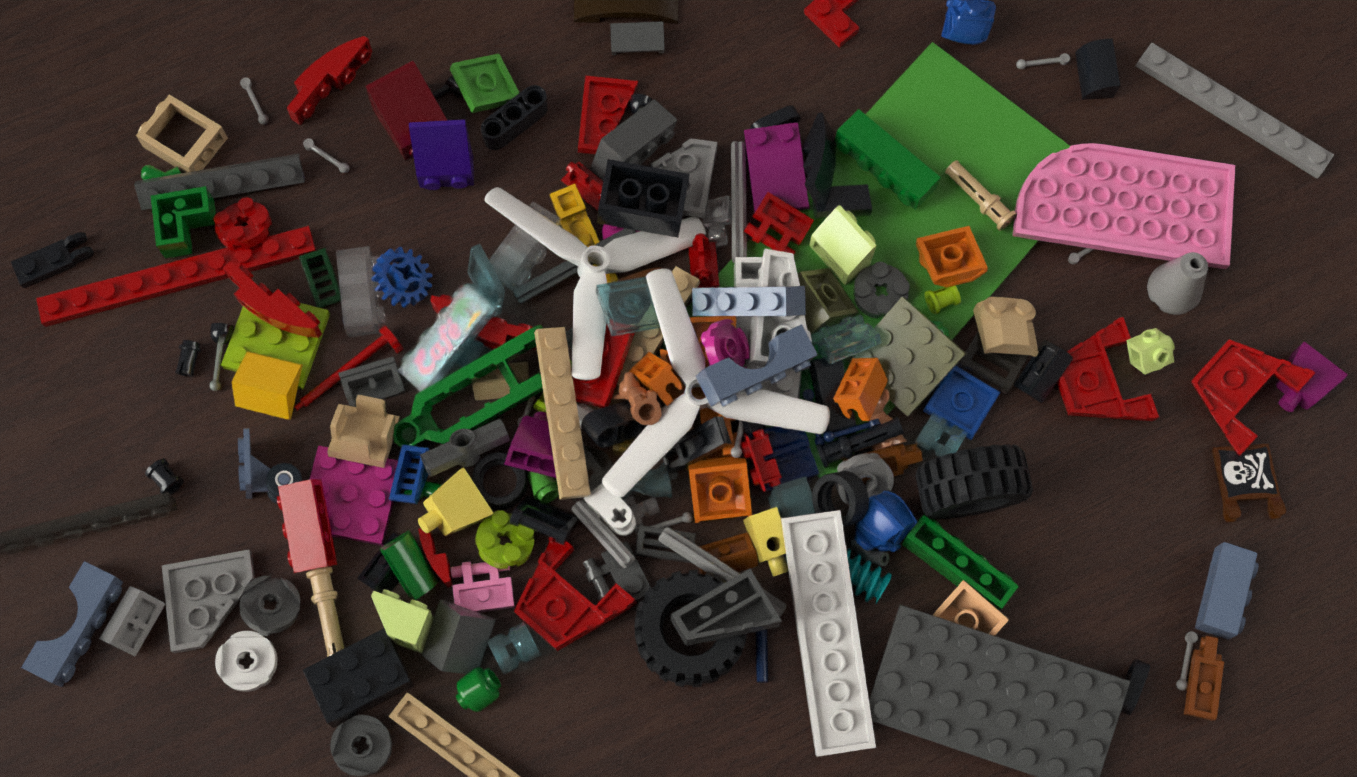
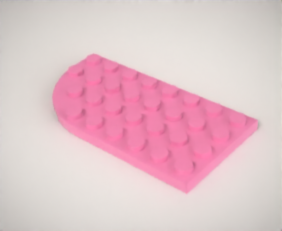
[1013,143,1235,269]

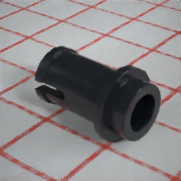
[175,340,202,377]

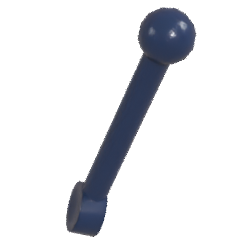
[802,389,826,445]
[823,419,881,442]

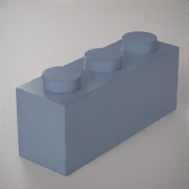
[1195,542,1259,640]

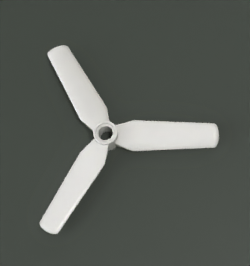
[485,187,706,380]
[602,269,830,497]

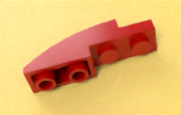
[287,36,372,125]
[223,261,322,338]
[430,295,537,350]

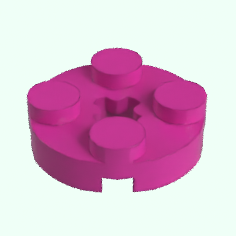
[701,319,750,368]

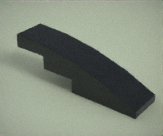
[802,112,836,205]

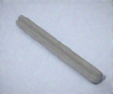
[731,141,747,263]
[658,527,787,617]

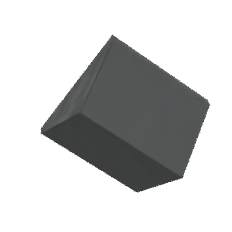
[422,599,496,674]

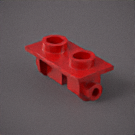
[561,162,603,211]
[689,233,720,288]
[741,429,782,492]

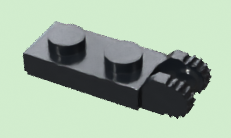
[11,232,94,288]
[663,416,732,474]

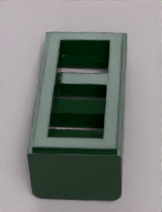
[299,248,344,308]

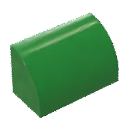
[379,530,439,600]

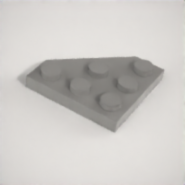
[651,139,718,218]
[162,550,255,653]

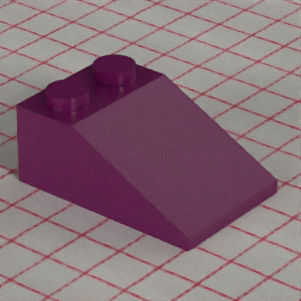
[744,122,809,211]

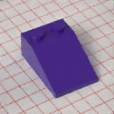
[409,120,474,190]

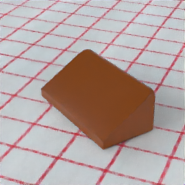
[699,532,758,579]

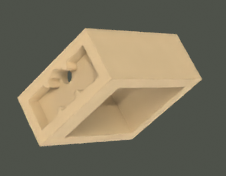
[136,94,228,173]

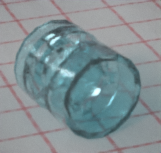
[915,412,968,457]
[487,621,541,675]

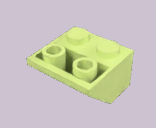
[809,205,877,285]
[371,589,434,654]

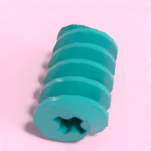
[846,548,892,605]

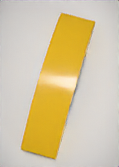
[550,184,618,284]

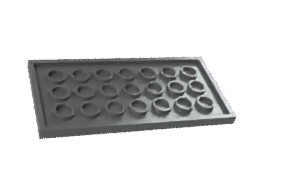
[869,604,1130,777]

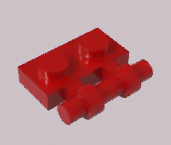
[743,192,814,256]

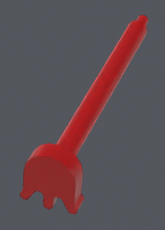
[294,325,404,411]

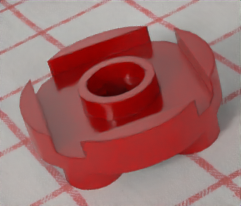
[214,197,272,249]

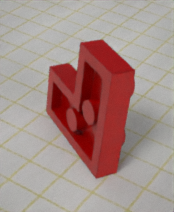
[804,0,860,48]

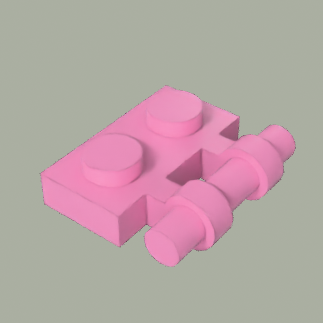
[451,561,515,613]

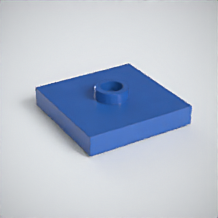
[923,366,1001,440]

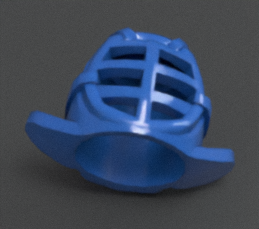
[941,0,996,45]
[854,490,917,552]

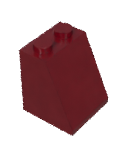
[365,60,448,160]

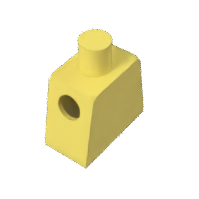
[418,467,493,536]
[743,507,788,577]

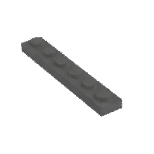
[134,154,305,210]

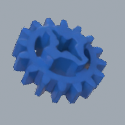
[371,247,433,308]

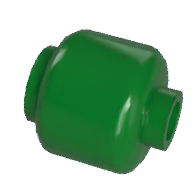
[456,667,501,712]

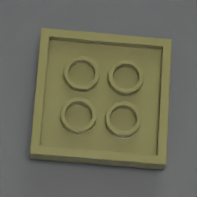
[846,297,967,417]

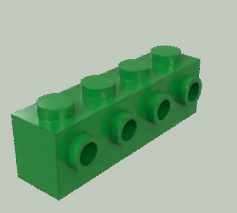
[834,109,941,210]
[902,514,1019,611]

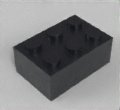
[597,159,690,238]
[303,628,414,728]

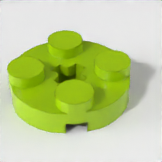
[475,510,534,569]

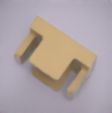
[327,395,400,468]

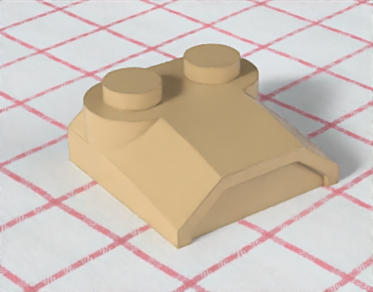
[973,297,1038,357]

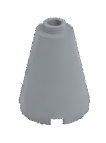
[1147,252,1208,315]

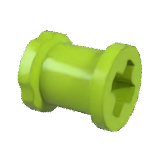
[925,286,961,314]

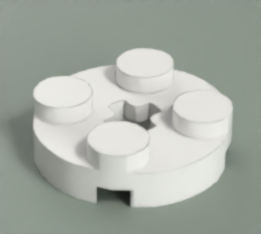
[215,631,277,692]

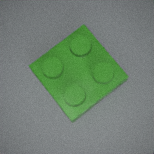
[450,54,519,113]

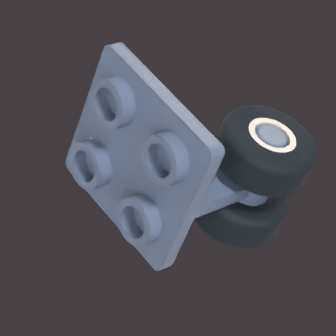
[238,428,302,505]

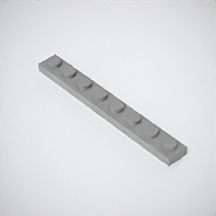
[1136,42,1334,179]

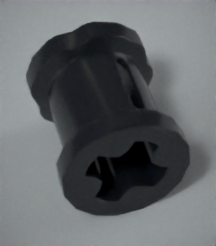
[145,458,184,497]

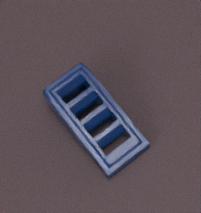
[389,445,430,504]

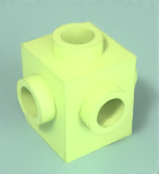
[1126,328,1175,375]

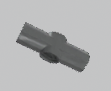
[420,419,510,477]

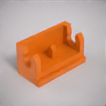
[629,352,682,406]
[833,358,888,421]

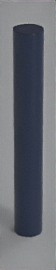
[756,629,768,683]

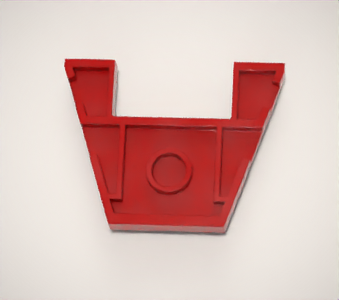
[1057,317,1159,421]
[1191,339,1315,456]
[514,537,637,651]

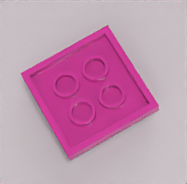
[310,446,398,546]

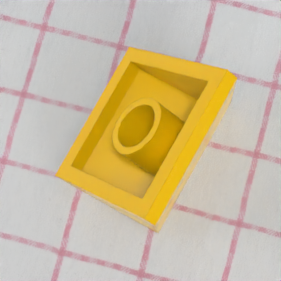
[232,351,303,420]

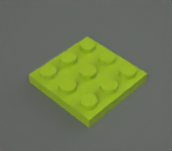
[221,303,330,390]

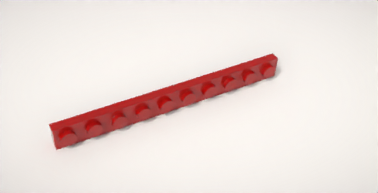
[36,226,316,327]

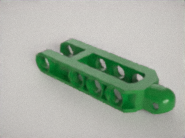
[393,325,543,447]

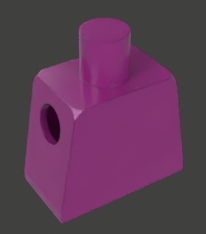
[1276,342,1348,412]
[504,412,556,478]

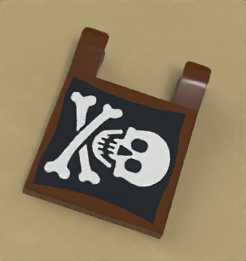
[1212,444,1286,522]

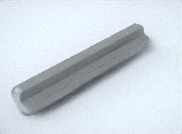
[572,500,635,568]

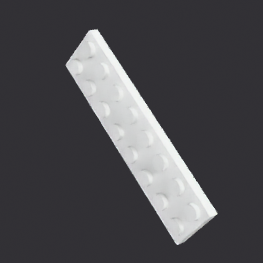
[781,510,876,757]

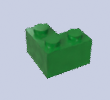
[151,186,216,259]

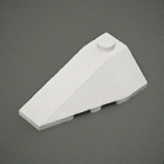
[746,249,812,369]

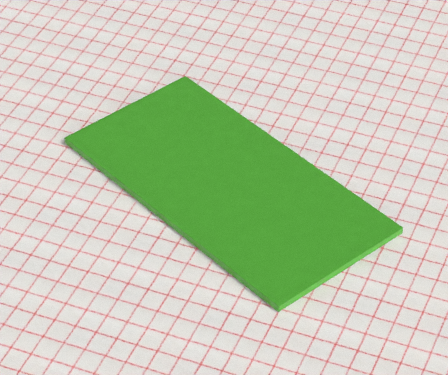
[661,42,1070,478]

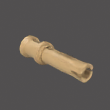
[945,160,1017,231]
[306,567,344,657]

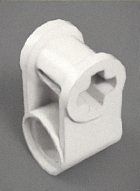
[583,483,636,536]

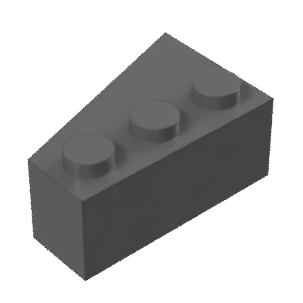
[590,99,677,181]
[671,569,782,646]

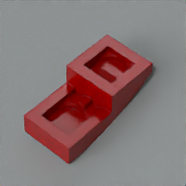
[418,528,453,588]

